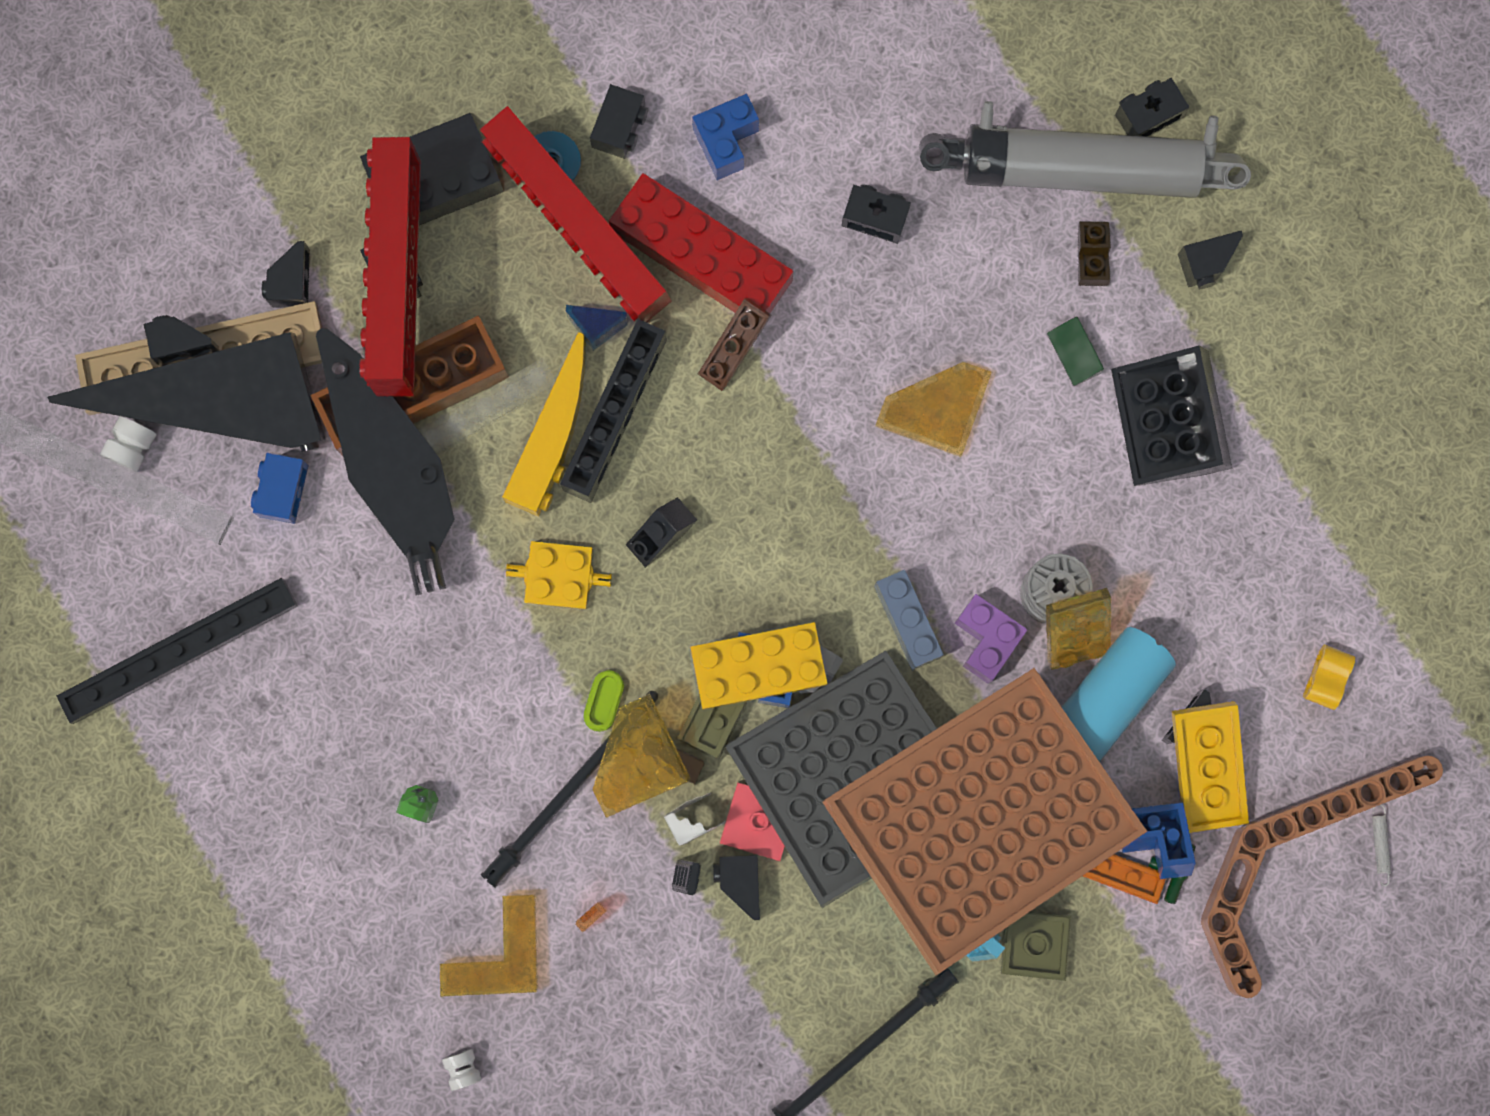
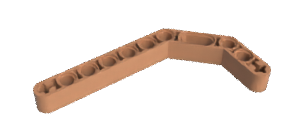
[1201,755,1443,998]

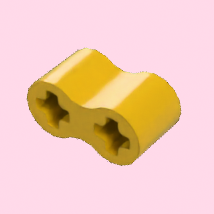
[1303,644,1355,710]

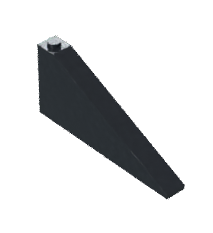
[47,332,326,452]

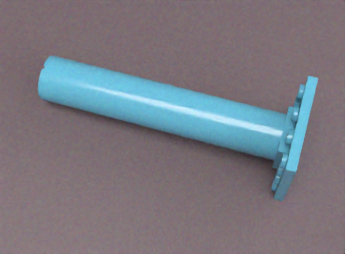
[966,627,1176,962]

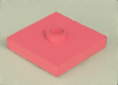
[720,782,785,861]

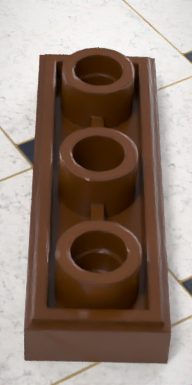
[698,298,772,391]

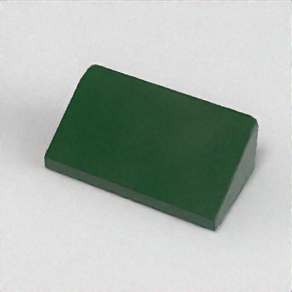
[1047,316,1104,386]

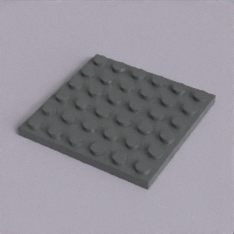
[725,650,937,908]

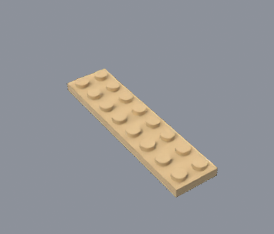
[75,301,322,416]

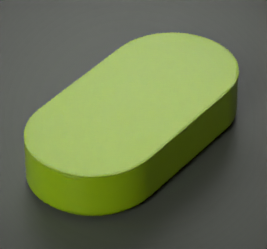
[583,670,624,732]

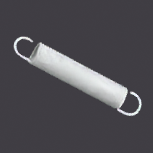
[1372,805,1391,886]

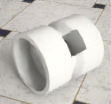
[99,416,157,473]

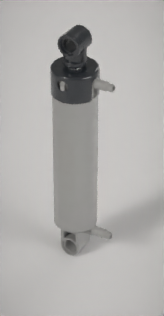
[919,101,1251,198]

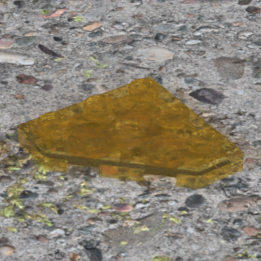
[875,362,992,457]
[592,693,691,818]

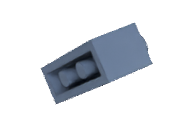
[874,569,944,671]

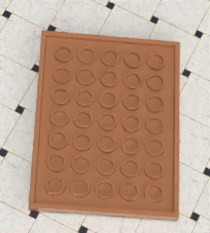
[823,668,1147,975]

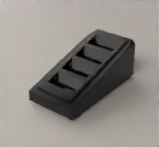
[672,860,702,896]

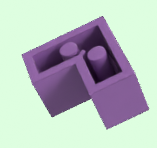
[954,594,1028,684]

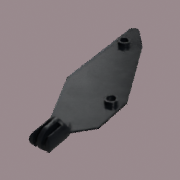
[316,328,455,596]

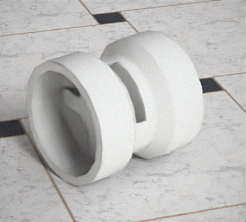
[442,1049,482,1091]

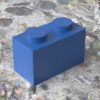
[251,453,309,524]

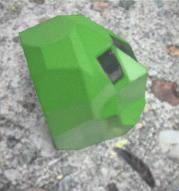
[396,785,439,823]

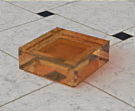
[575,902,608,933]

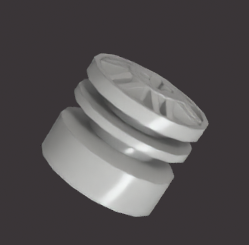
[1019,553,1093,625]

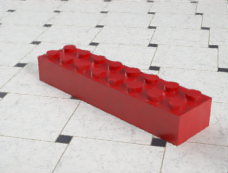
[480,105,672,322]
[360,137,421,396]

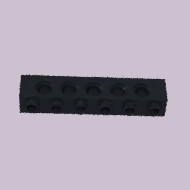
[560,319,667,503]

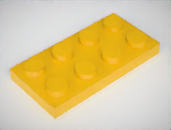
[690,622,827,710]
[1172,701,1249,833]

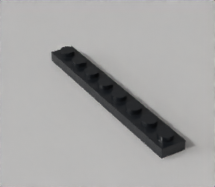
[56,577,298,724]

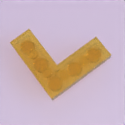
[440,895,538,997]

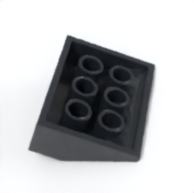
[360,113,504,226]
[1111,345,1233,486]

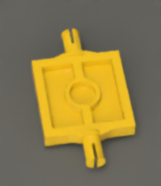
[506,541,612,609]

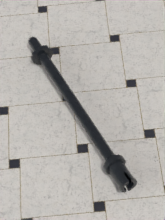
[480,690,658,888]
[772,968,959,1116]

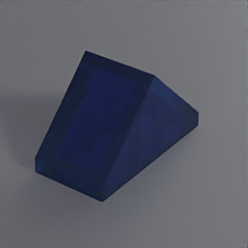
[565,305,628,351]

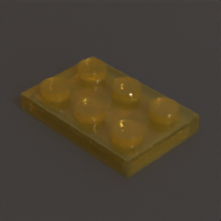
[1046,588,1111,670]

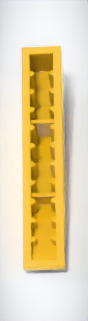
[502,332,586,517]

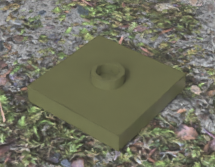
[1001,912,1071,981]

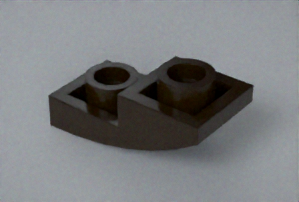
[1078,221,1111,286]

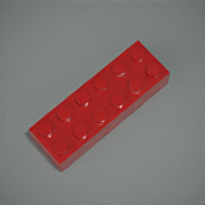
[609,173,794,313]

